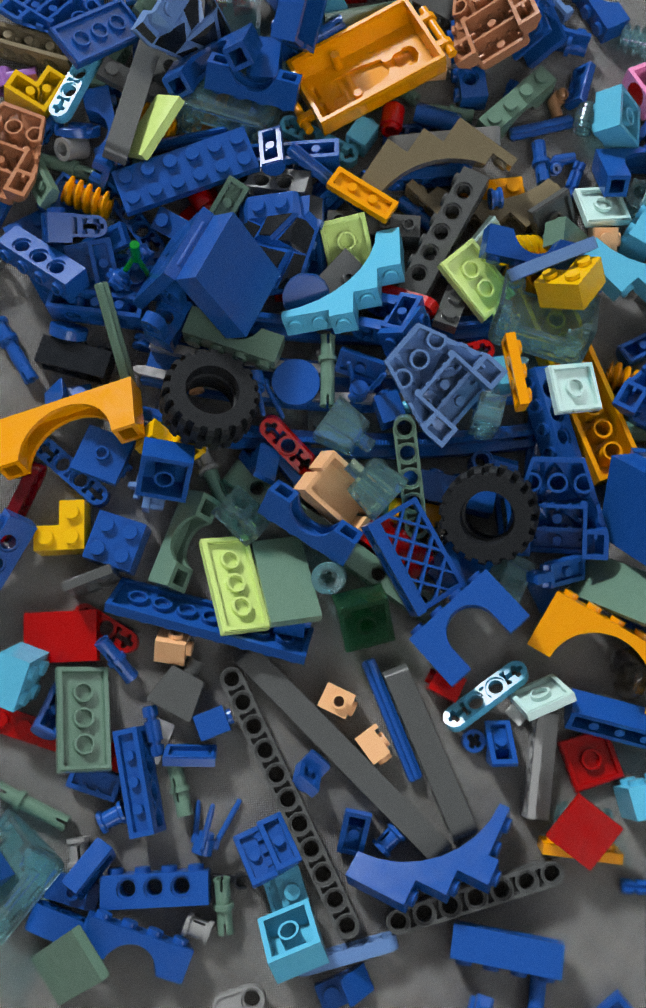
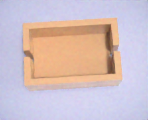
[294,450,386,531]

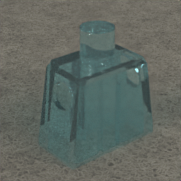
[313,396,376,456]
[344,458,409,521]

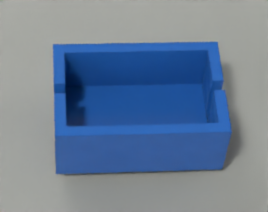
[270,0,327,54]

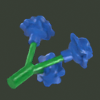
[105,240,160,301]

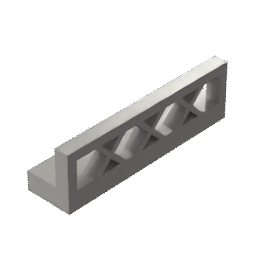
[521,713,559,821]

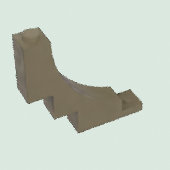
[361,118,517,193]
[404,178,562,237]

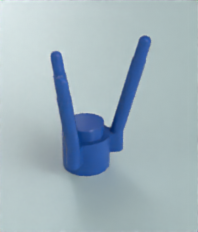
[347,361,387,405]
[251,370,285,419]
[190,798,242,857]

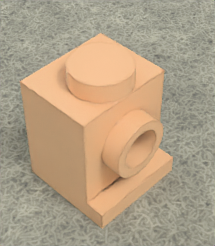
[354,723,392,766]

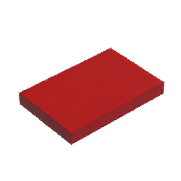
[24,609,100,663]

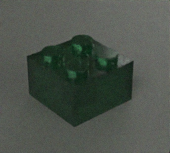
[331,583,395,653]

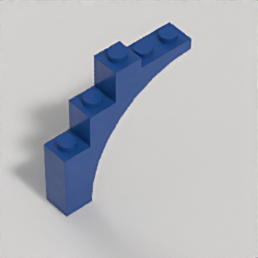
[345,804,513,914]

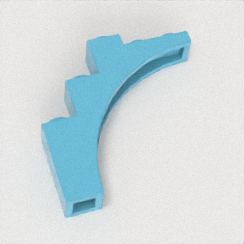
[281,227,405,336]
[581,237,646,302]

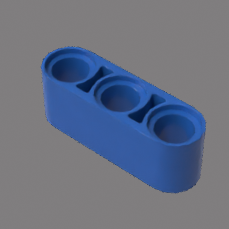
[24,899,86,942]

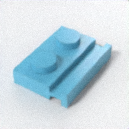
[263,864,309,913]

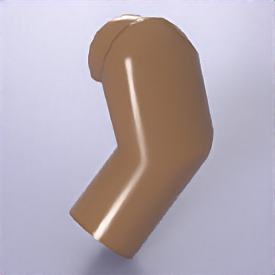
[547,87,569,119]

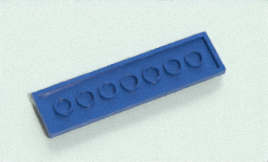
[104,577,314,665]

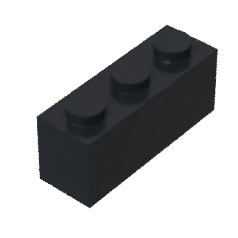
[34,334,116,385]

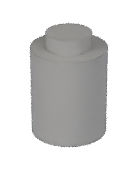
[54,137,91,162]

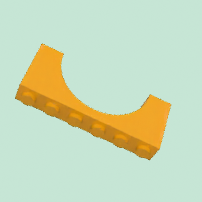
[0,376,145,480]
[527,588,646,714]

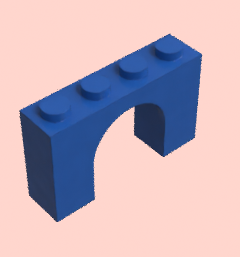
[162,23,263,98]
[591,148,646,197]
[409,569,530,688]

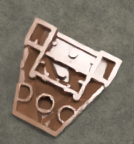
[451,0,542,70]
[0,101,47,205]

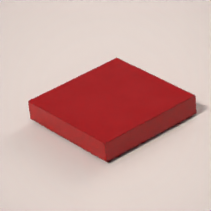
[556,733,625,793]
[546,793,624,871]

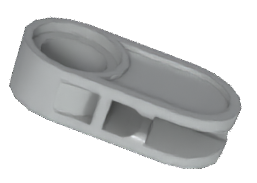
[212,982,265,1008]

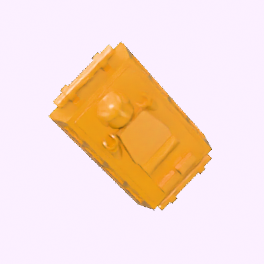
[285,0,457,137]

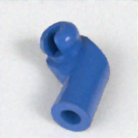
[549,152,576,176]

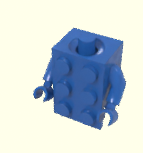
[512,0,568,69]

